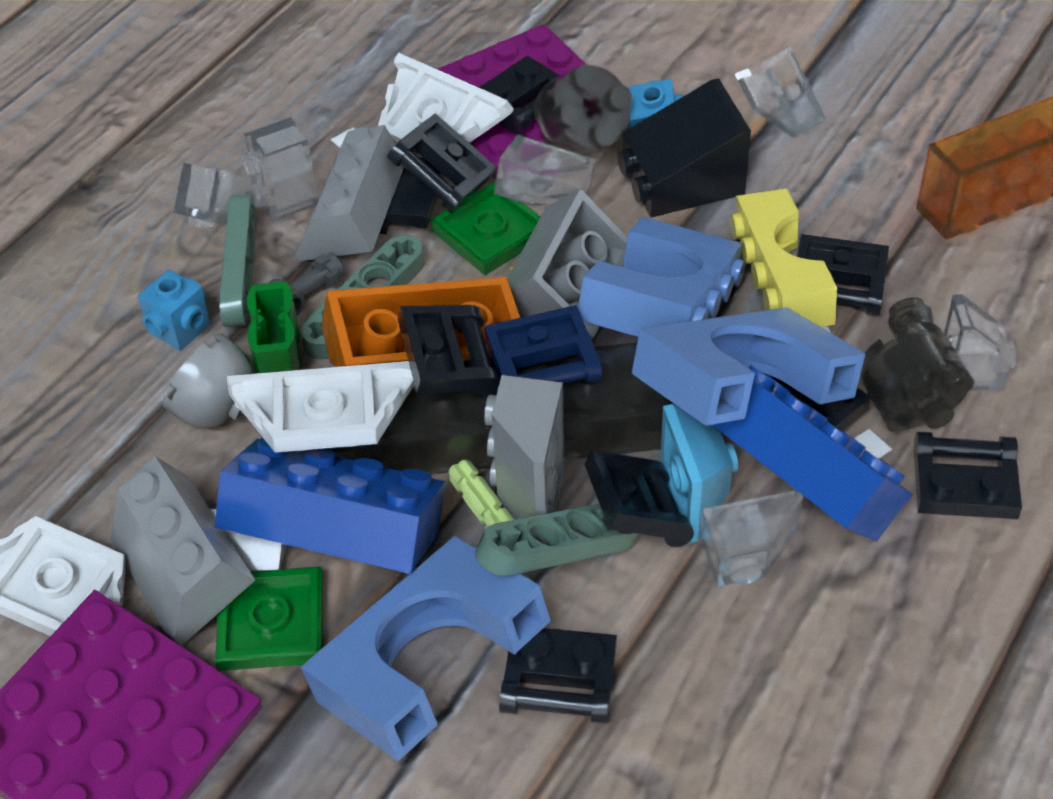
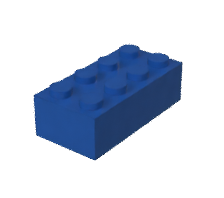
[713,365,913,542]
[214,437,446,574]

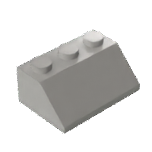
[294,125,404,261]
[507,189,628,339]
[485,375,565,545]
[111,456,255,646]

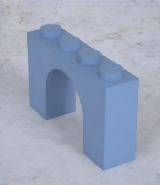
[578,217,746,337]
[632,307,866,426]
[300,536,551,761]

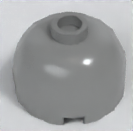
[162,333,253,428]

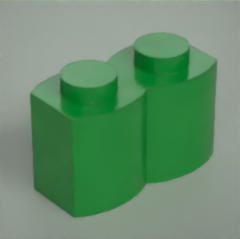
[247,281,302,374]

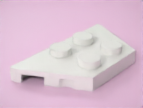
[378,52,514,151]
[227,361,414,453]
[0,516,126,636]

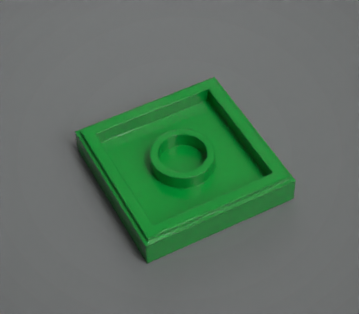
[430,181,541,276]
[215,566,323,671]

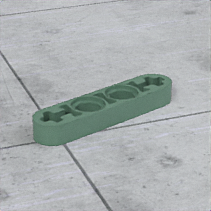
[219,194,257,327]
[301,235,424,359]
[475,504,638,576]

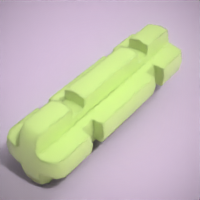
[449,459,515,529]

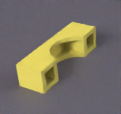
[730,188,837,327]

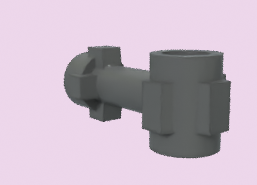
[269,253,345,316]

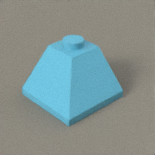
[660,404,738,544]

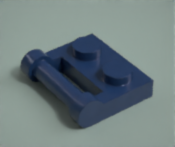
[484,305,602,384]

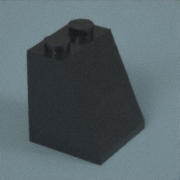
[618,78,751,218]

